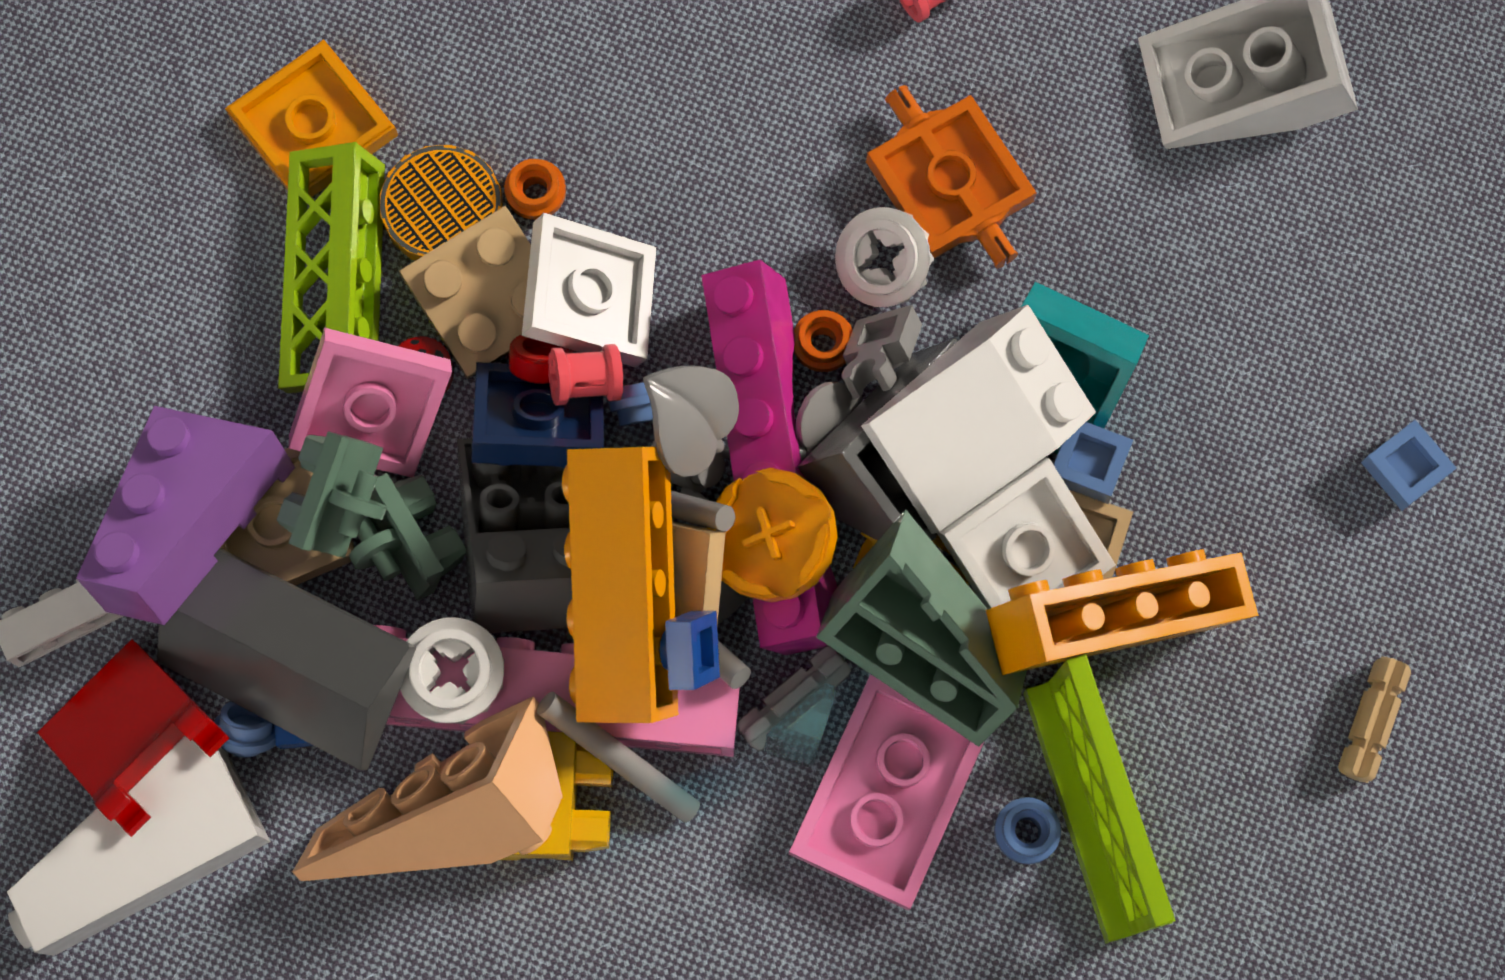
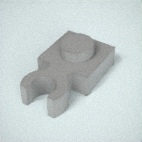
[842,305,922,399]

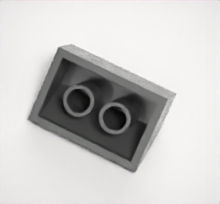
[797,338,957,541]

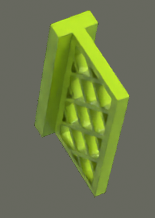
[1023,654,1176,944]

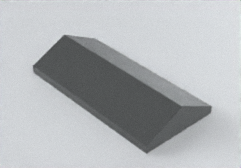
[157,548,417,771]

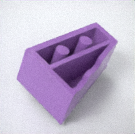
[76,406,296,625]

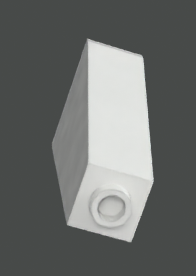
[7,736,271,956]

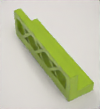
[278,142,385,394]

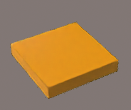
[225,39,398,197]

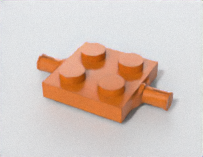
[866,85,1037,269]

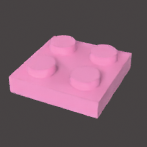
[289,327,452,477]

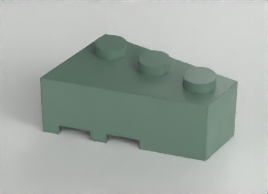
[816,510,1027,747]

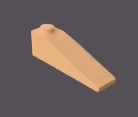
[292,696,563,881]

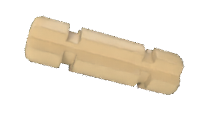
[1338,656,1411,783]

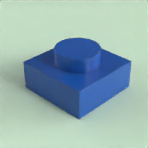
[660,611,720,690]

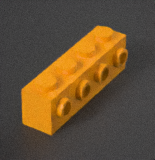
[562,446,679,723]
[986,549,1259,675]

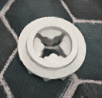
[835,207,934,307]
[400,617,505,724]

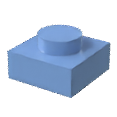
[1361,420,1457,511]
[1054,422,1133,504]

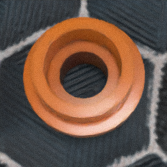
[504,159,566,220]
[794,310,853,372]

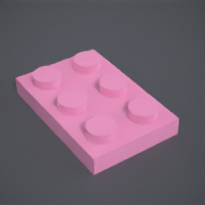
[789,674,984,911]

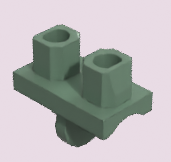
[277,431,387,558]
[349,473,466,601]

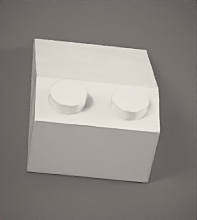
[1138,0,1358,149]
[861,305,1096,534]

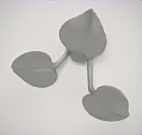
[643,365,863,625]

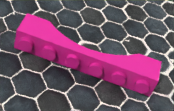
[701,259,837,656]

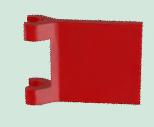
[37,639,229,837]

